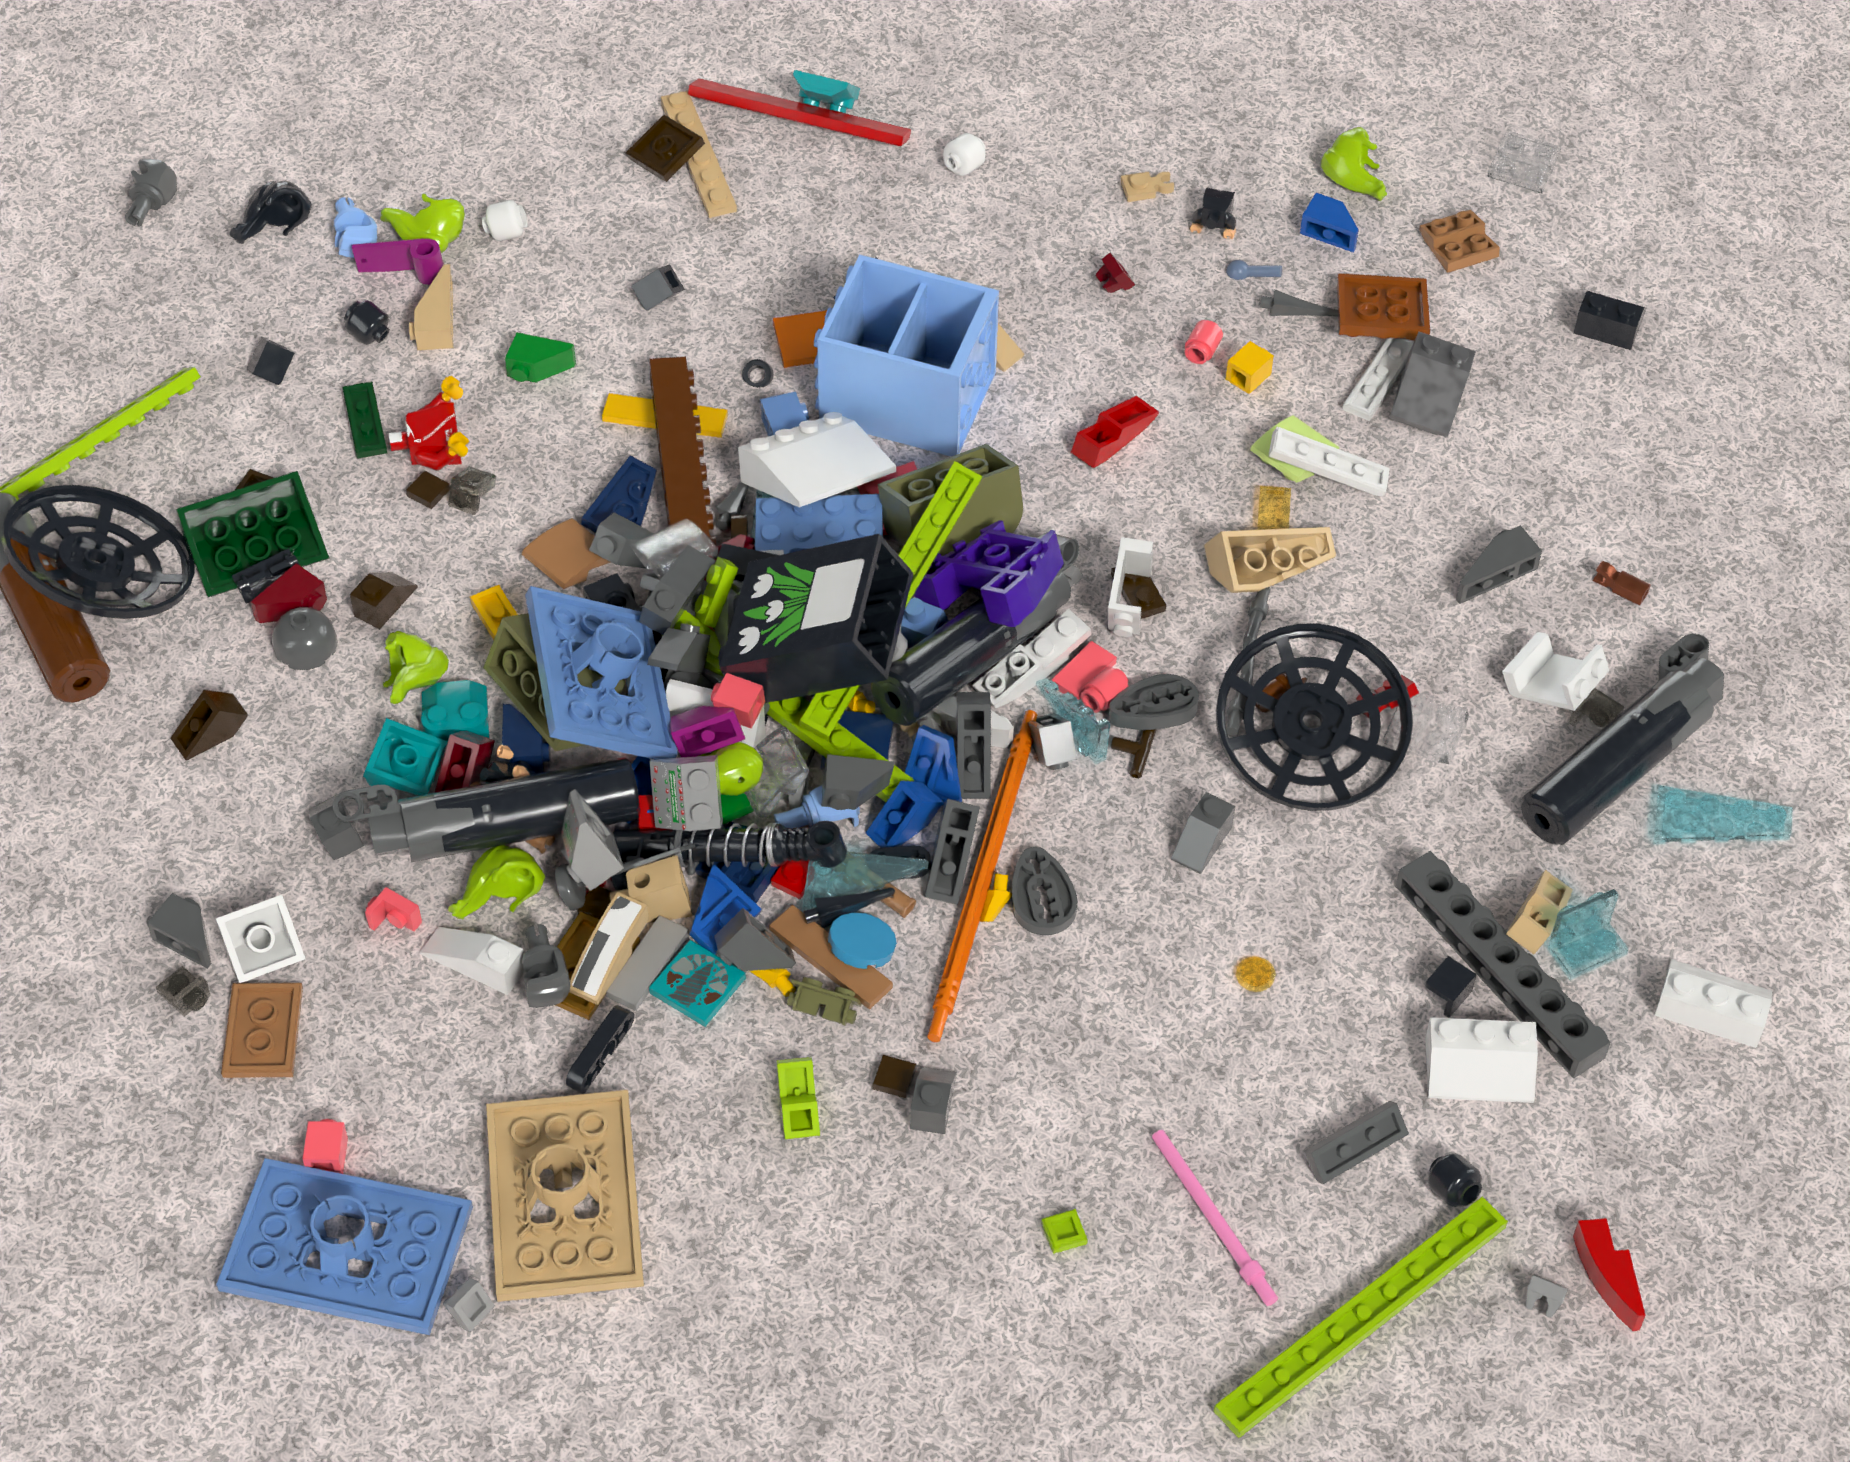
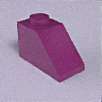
[671,706,745,758]

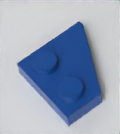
[905,725,962,806]
[689,865,762,955]

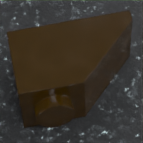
[350,572,418,630]
[170,689,248,760]

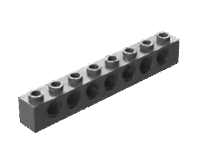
[1395,850,1611,1079]

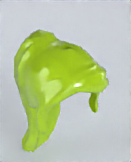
[1321,127,1387,201]
[380,193,465,253]
[383,631,449,704]
[697,742,763,796]
[448,845,545,919]

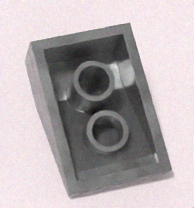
[1389,331,1476,437]

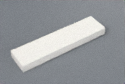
[1342,338,1414,421]
[1269,427,1390,496]

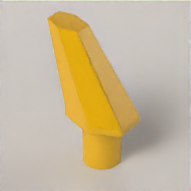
[848,691,875,713]
[980,874,1012,922]
[750,968,796,997]

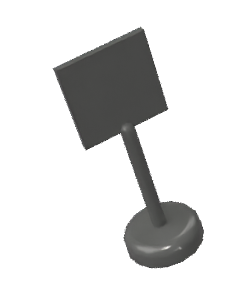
[555,844,696,911]

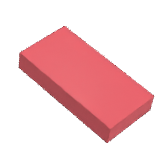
[1051,641,1117,702]

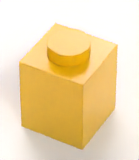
[1225,341,1274,394]

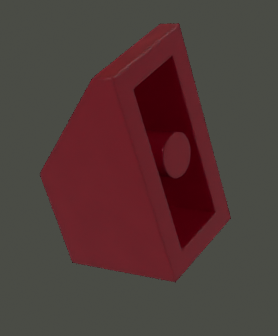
[251,563,327,623]
[435,730,495,793]

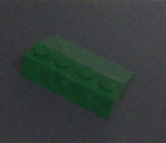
[176,471,329,598]

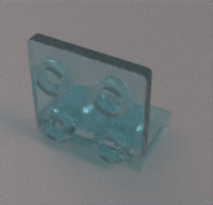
[1547,889,1629,980]

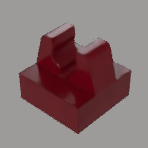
[1095,252,1135,293]

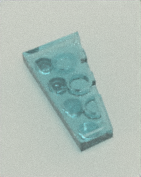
[1653,785,1793,845]

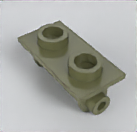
[787,977,862,1026]

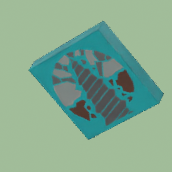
[649,940,746,1027]

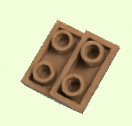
[1419,210,1500,273]
[522,518,611,589]

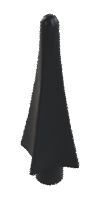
[803,888,895,928]

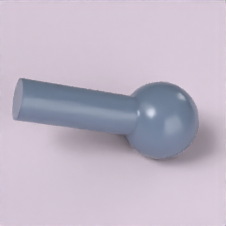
[1226,260,1282,280]

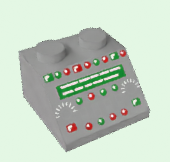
[650,755,723,831]
[561,789,624,891]

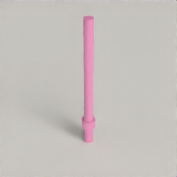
[1152,1130,1278,1306]

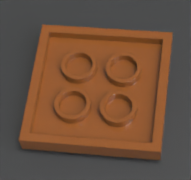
[1337,273,1430,341]

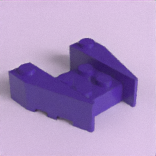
[914,520,1064,627]

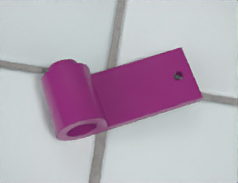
[352,239,444,285]

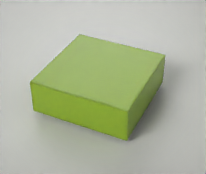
[1041,1209,1088,1254]

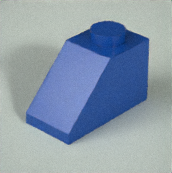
[1300,192,1359,253]
[865,781,944,848]

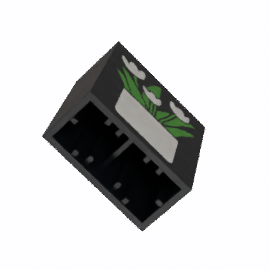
[718,534,914,703]

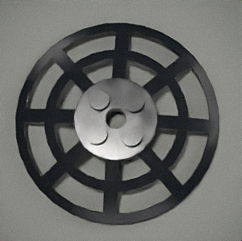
[1,485,195,619]
[1216,623,1413,811]

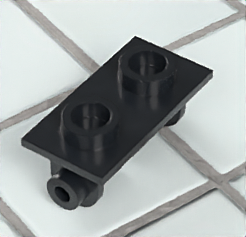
[232,548,300,604]

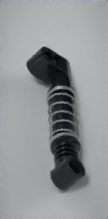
[610,821,847,891]

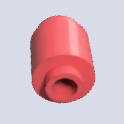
[1185,320,1223,364]
[1081,667,1128,713]

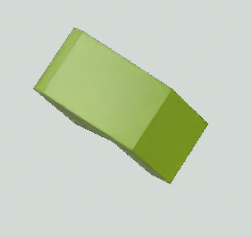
[776,1057,820,1139]

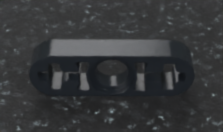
[566,1005,635,1094]

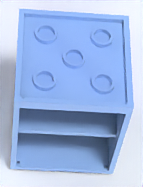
[814,254,999,457]

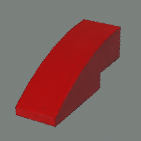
[1071,396,1159,468]
[1573,1218,1646,1331]

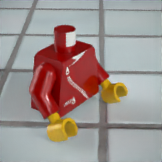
[389,376,469,471]

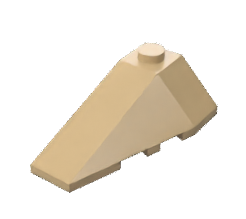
[1204,527,1336,593]

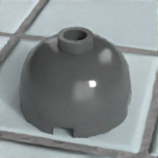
[272,607,338,670]

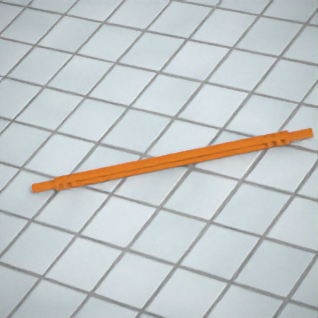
[927,710,1038,1042]

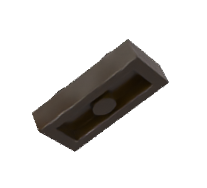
[1111,567,1166,619]

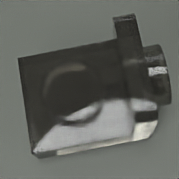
[448,466,496,515]
[1569,688,1624,727]
[156,966,211,1017]

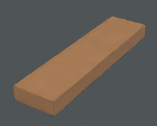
[769,904,893,1010]

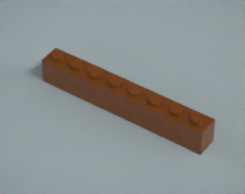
[650,356,717,563]

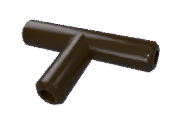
[1110,729,1157,779]

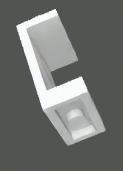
[1108,537,1153,637]
[1502,632,1609,711]

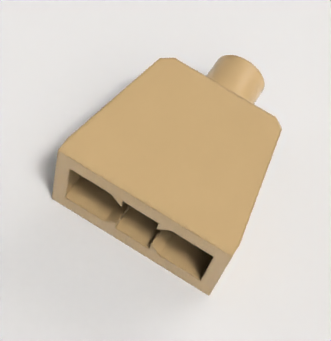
[610,855,693,923]

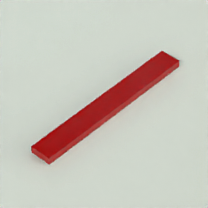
[688,78,911,147]

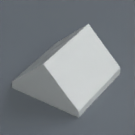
[216,895,305,983]

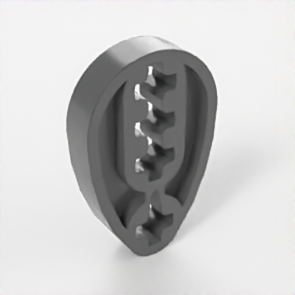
[1109,674,1199,730]
[1012,847,1078,935]

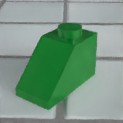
[505,332,576,383]

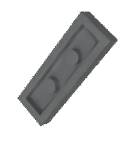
[1304,1101,1409,1184]

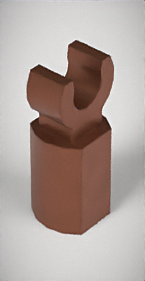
[1593,561,1651,606]

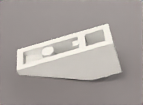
[420,927,525,995]

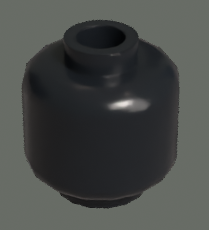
[344,300,390,345]
[1428,1153,1482,1207]

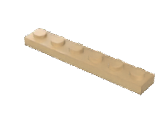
[661,91,737,218]

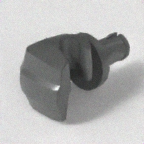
[125,158,177,227]
[522,924,570,1008]

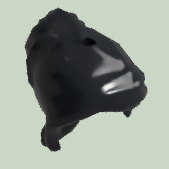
[230,181,312,244]

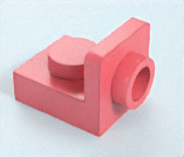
[365,887,422,931]

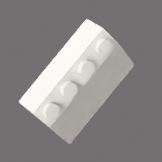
[738,412,897,508]

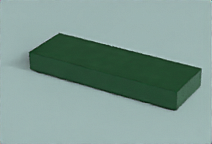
[342,381,387,459]

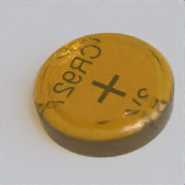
[1236,956,1276,992]

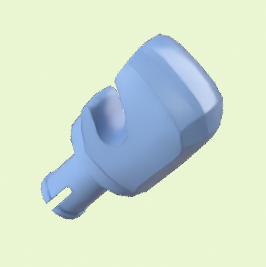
[334,197,377,258]
[774,785,860,829]

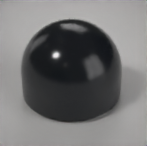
[742,359,774,388]

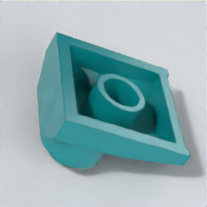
[793,70,860,113]
[421,680,490,741]
[363,718,448,796]

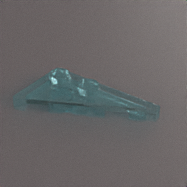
[1036,678,1110,765]
[802,852,929,912]

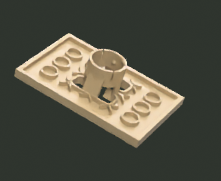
[486,1090,644,1302]

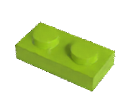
[695,557,738,628]

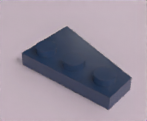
[581,455,657,533]

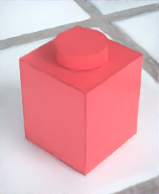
[711,673,765,729]
[303,1119,348,1174]

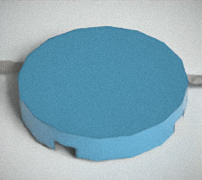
[828,913,897,969]

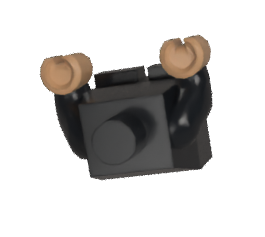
[1190,188,1236,239]
[480,745,536,783]

